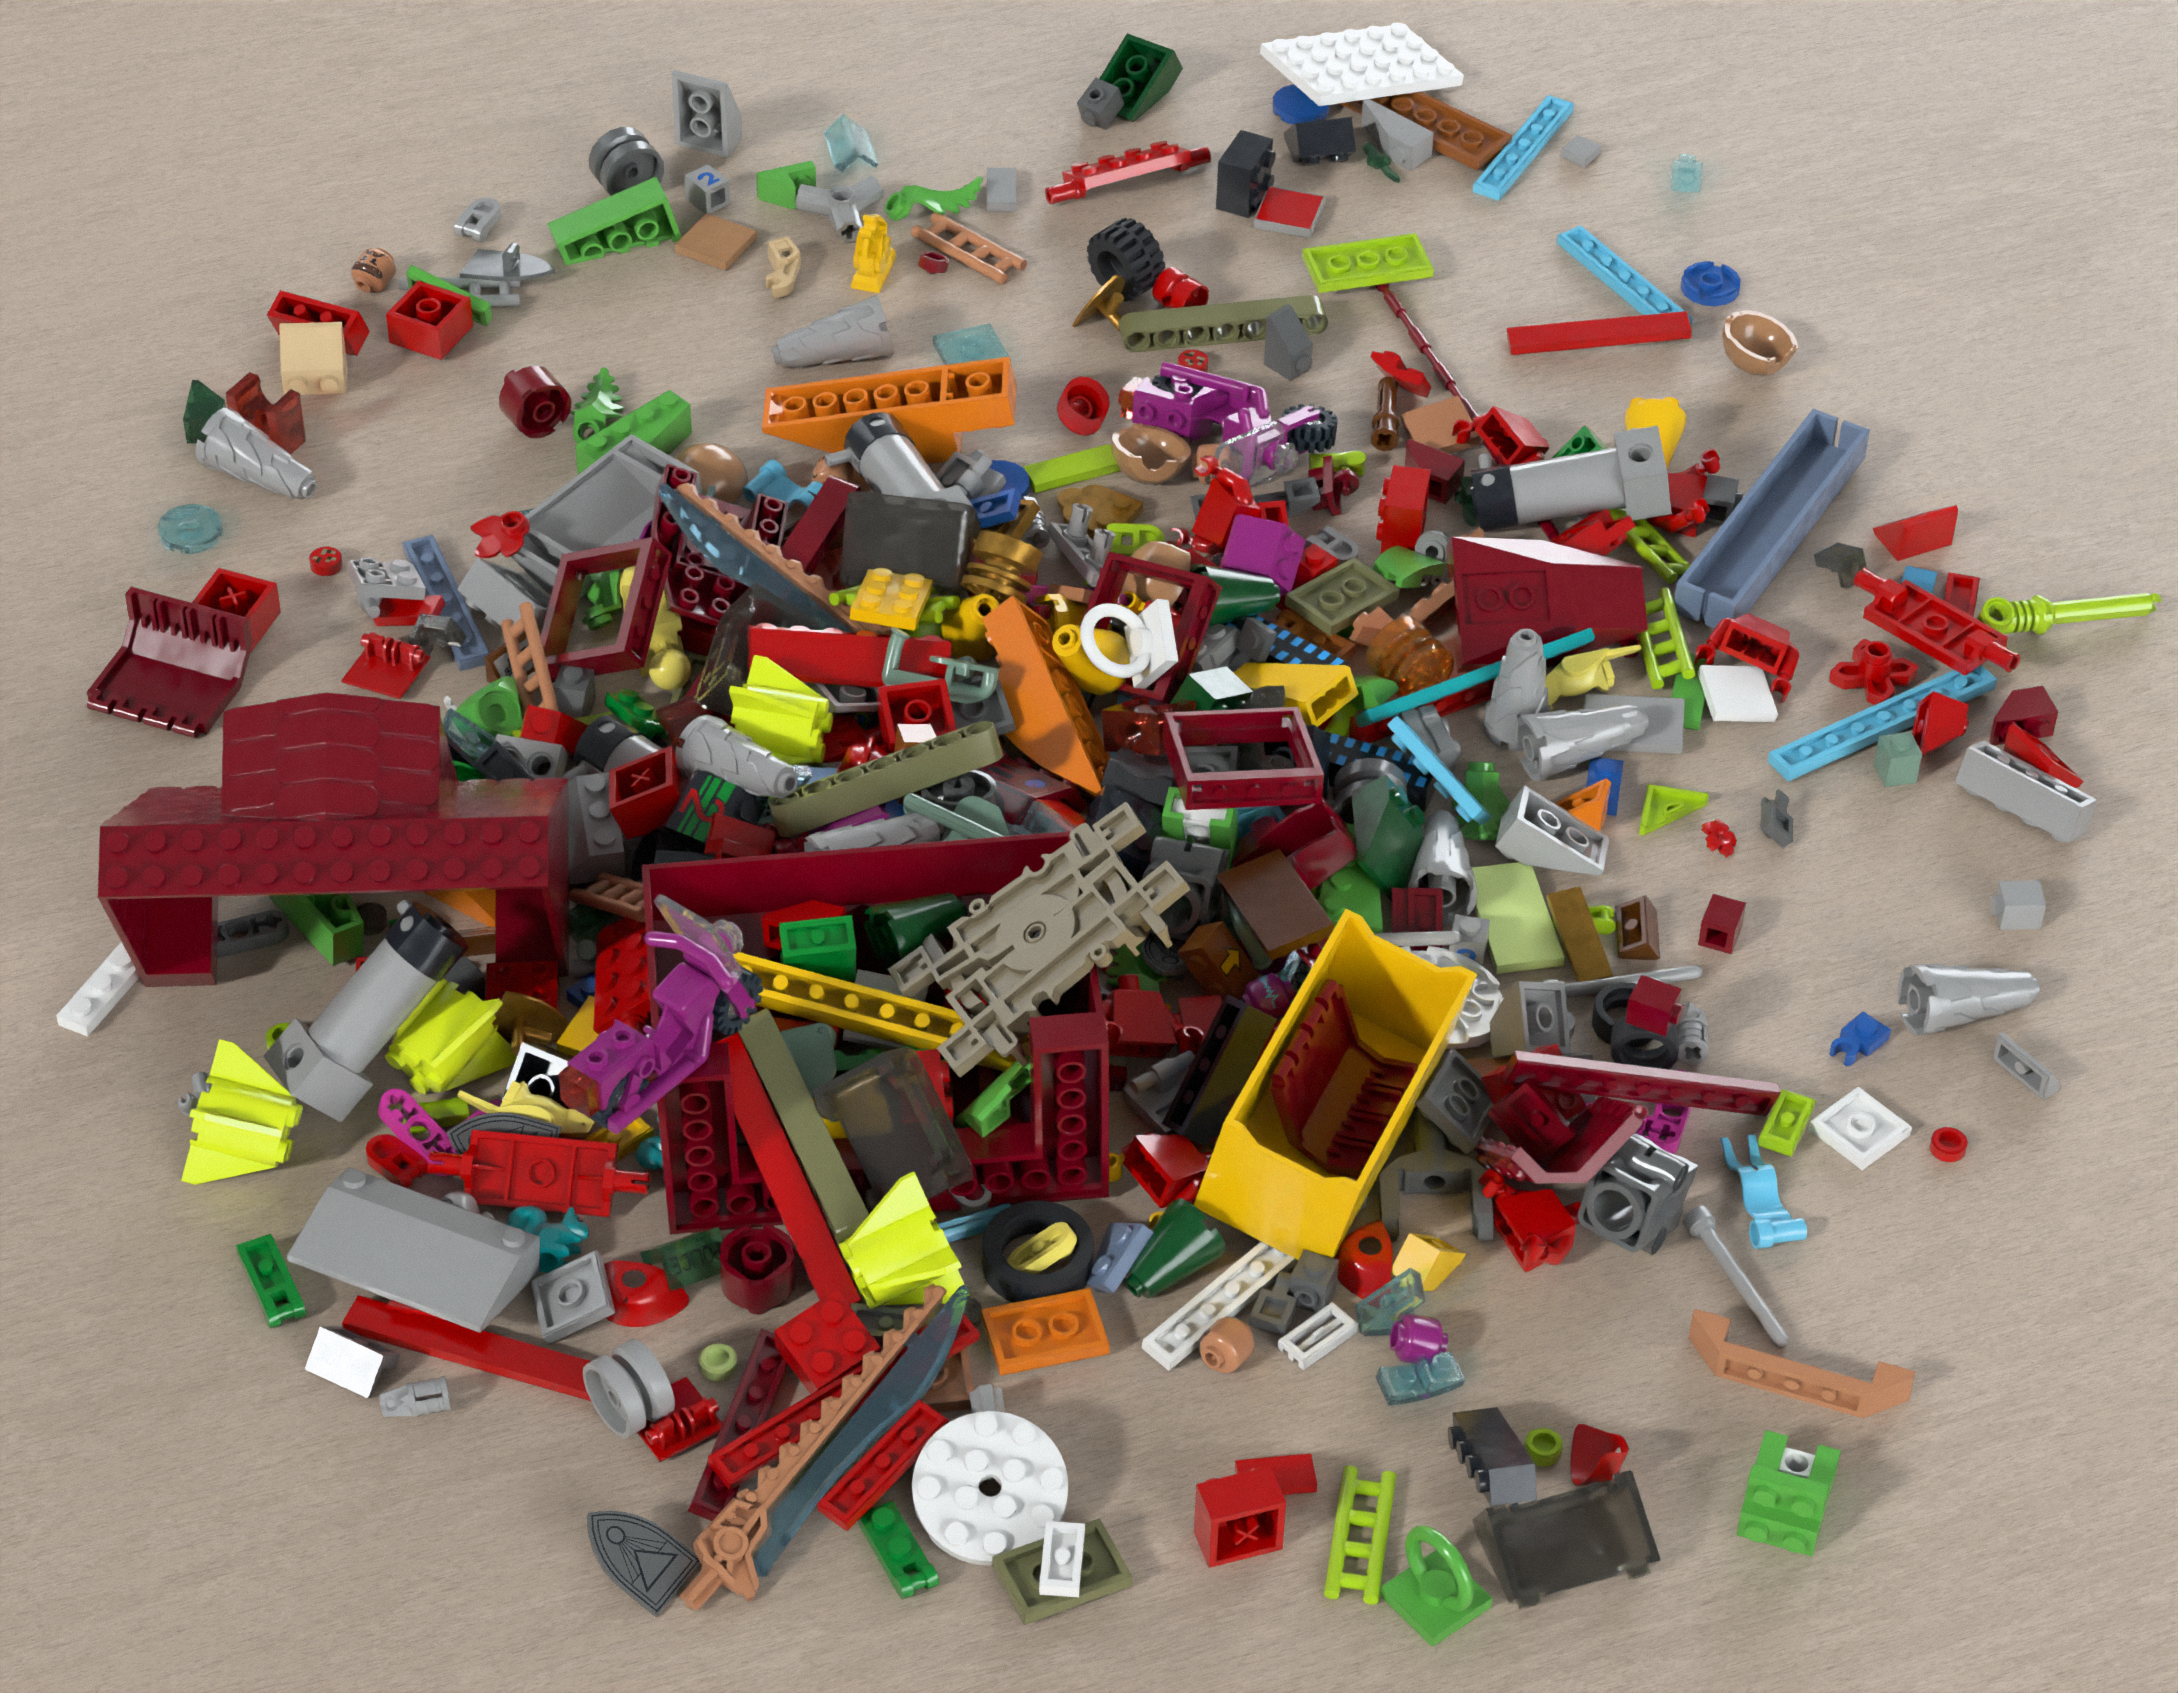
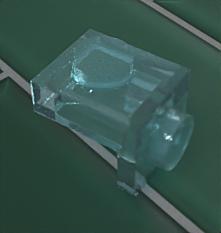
[1671,154,1703,193]

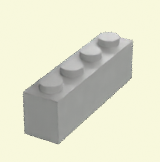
[1955,740,2098,843]

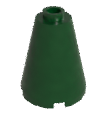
[1186,564,1280,628]
[864,892,968,973]
[1124,1198,1226,1298]

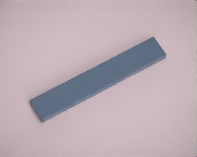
[402,535,490,671]

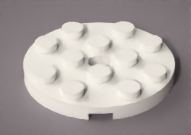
[1400,946,1504,1049]
[912,1411,1068,1565]

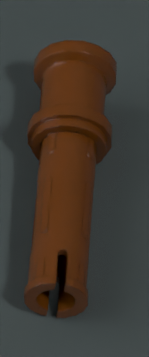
[1371,377,1400,451]

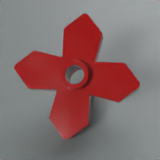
[1829,639,1918,705]

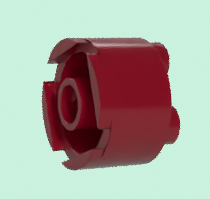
[499,366,572,438]
[719,1225,796,1315]

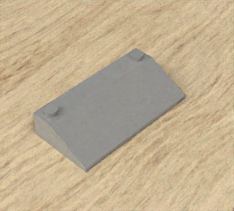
[511,434,703,599]
[287,1167,540,1333]

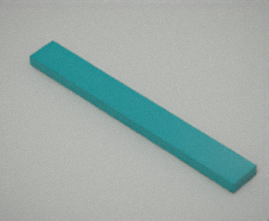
[1354,628,1595,728]

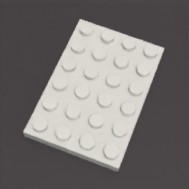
[1260,23,1464,106]

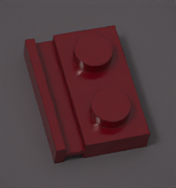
[1392,888,1443,951]
[1487,1078,1577,1164]

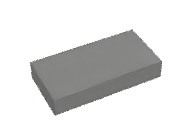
[987,168,1016,212]

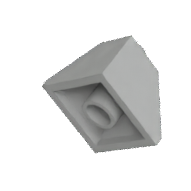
[1490,981,1571,1058]

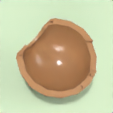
[1722,310,1799,376]
[1112,423,1191,485]
[676,443,748,503]
[1123,541,1191,615]

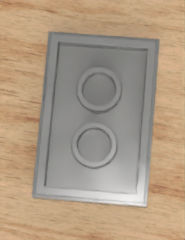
[1584,694,1685,754]

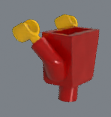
[1109,1132,1212,1230]

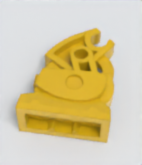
[851,214,896,293]

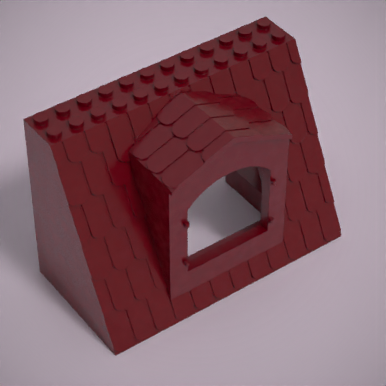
[98,692,569,987]
[642,831,1109,1235]

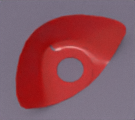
[1334,1220,1393,1306]
[604,1260,690,1327]
[1570,1424,1629,1487]

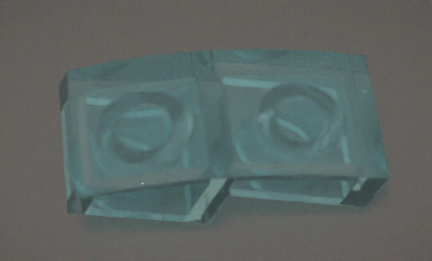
[1376,1352,1465,1406]

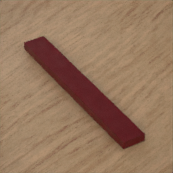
[1502,1050,1781,1116]

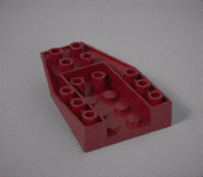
[651,463,789,630]
[1446,536,1648,673]

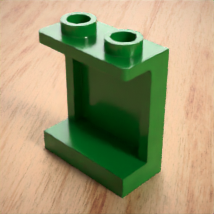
[779,915,856,981]

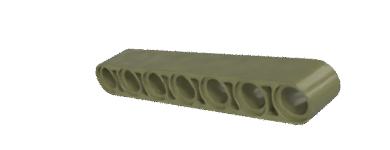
[1118,295,1328,352]
[769,721,1003,837]
[734,1008,869,1244]

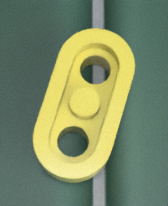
[1007,1222,1077,1274]

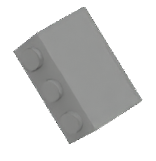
[457,557,576,636]
[568,772,626,885]

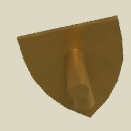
[1072,275,1125,332]
[492,991,570,1055]

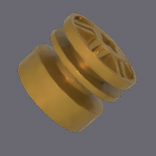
[961,530,1043,604]

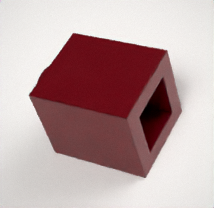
[1698,894,1746,954]
[1625,975,1684,1037]

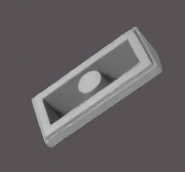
[1993,1032,2061,1100]

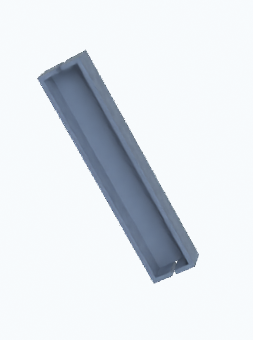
[1674,408,1870,629]

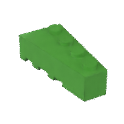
[547,177,682,265]
[575,390,692,474]
[1318,823,1383,933]
[267,893,364,966]

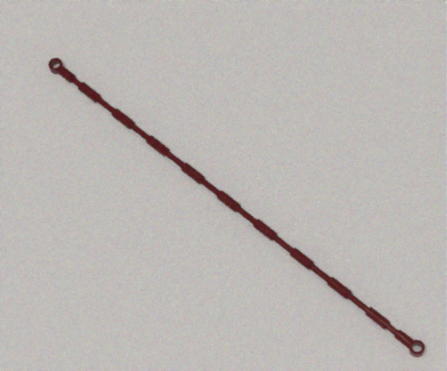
[1375,283,1640,658]

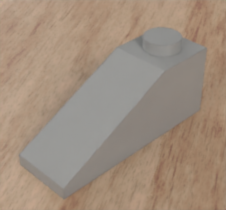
[1361,99,1434,171]

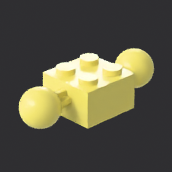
[619,566,691,691]

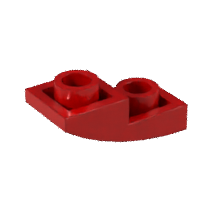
[1370,351,1432,398]

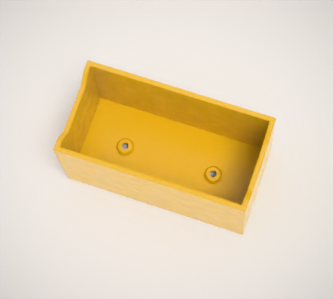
[1194,909,1477,1260]

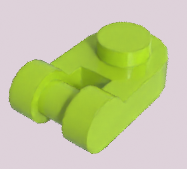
[1107,523,1165,557]

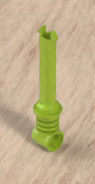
[1977,593,2162,635]

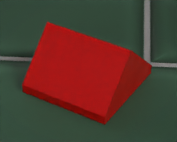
[1873,505,1958,561]
[2003,723,2084,788]

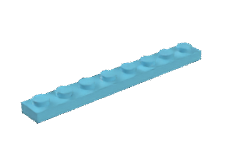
[1768,665,1997,782]

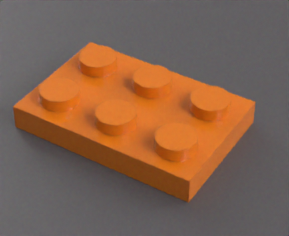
[981,1288,1110,1376]

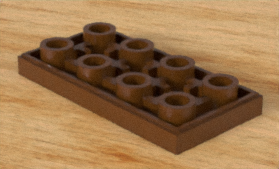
[1216,849,1334,960]

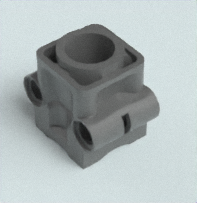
[1138,835,1230,941]
[1578,1133,1698,1255]

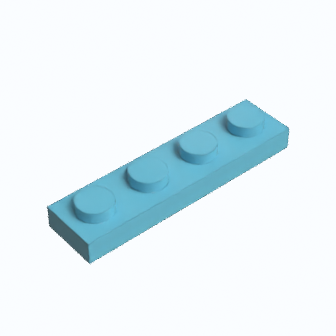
[1387,716,1492,825]

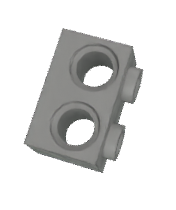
[495,734,569,779]

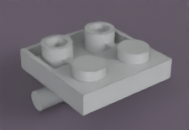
[936,451,1006,500]
[348,557,426,618]
[1123,1050,1195,1135]

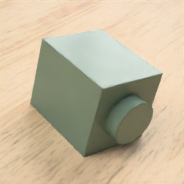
[1874,731,1922,788]

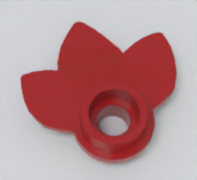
[470,511,530,558]

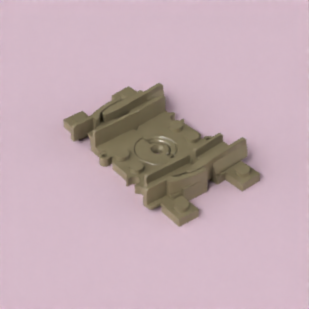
[888,802,1191,1077]

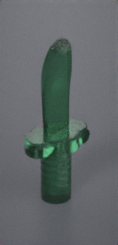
[1362,142,1400,183]
[1454,476,1476,527]

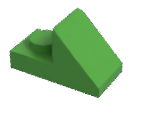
[756,160,816,209]

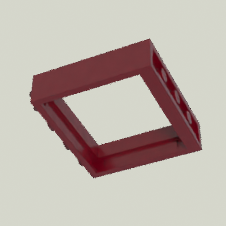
[532,537,672,683]
[1079,551,1222,708]
[1162,707,1324,810]

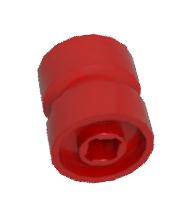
[1152,267,1209,309]

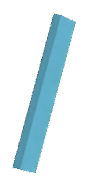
[1473,95,1574,201]
[1557,225,1693,326]

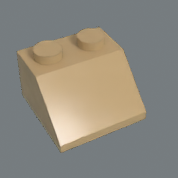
[279,322,348,395]

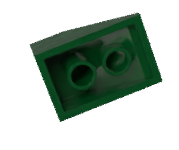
[1099,33,1183,122]
[1351,775,1425,902]

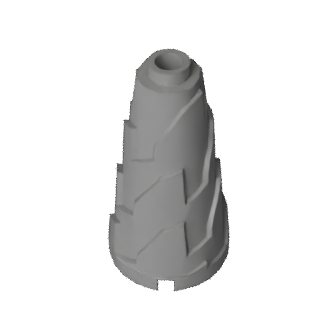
[771,295,894,368]
[195,407,317,500]
[1484,629,1550,751]
[1515,705,1649,781]
[675,715,798,798]
[1407,810,1477,924]
[804,812,944,852]
[1898,964,2040,1035]

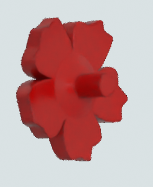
[1701,819,1737,858]

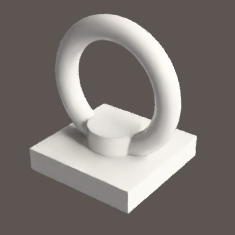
[1080,599,1178,689]

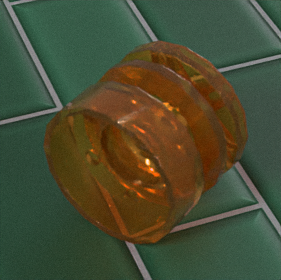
[1366,616,1454,698]

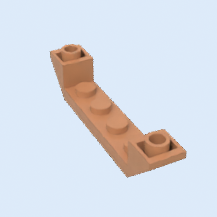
[1348,527,1485,650]
[1689,1309,1916,1418]

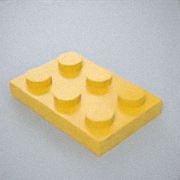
[850,568,933,631]

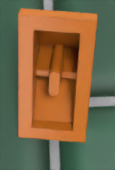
[1555,778,1611,832]

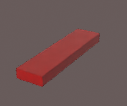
[817,1399,949,1531]

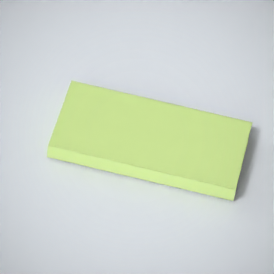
[1472,862,1565,974]

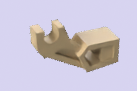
[765,236,801,299]

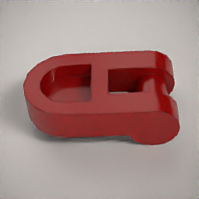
[365,1134,428,1188]

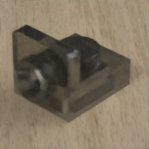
[1814,542,1867,589]
[408,614,467,656]

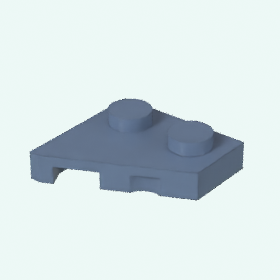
[1087,1223,1154,1293]

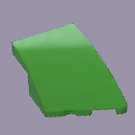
[955,1056,1030,1138]

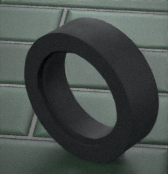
[982,1201,1094,1303]

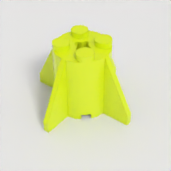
[729,655,833,767]
[385,978,517,1094]
[181,1039,303,1185]
[838,1171,970,1310]

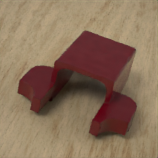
[1231,796,1357,891]

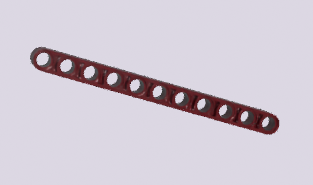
[678,475,861,723]

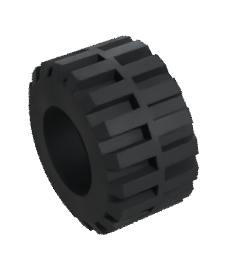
[1087,218,1166,302]

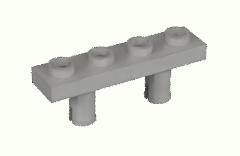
[1048,503,1115,588]

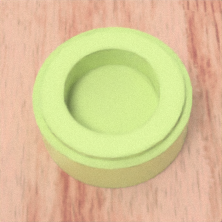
[699,1343,737,1381]

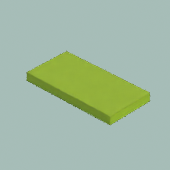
[1302,233,1434,293]

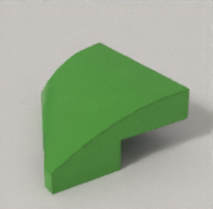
[1373,546,1446,588]
[1352,675,1399,711]

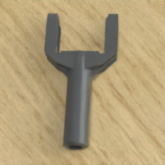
[1379,1105,1493,1241]

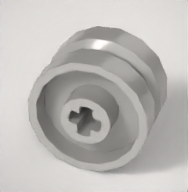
[583,1338,675,1439]

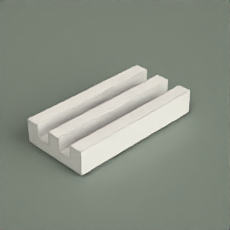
[1277,1302,1358,1371]

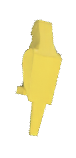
[1545,645,1641,711]
[458,1081,595,1138]

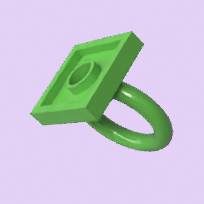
[1380,1525,1492,1647]

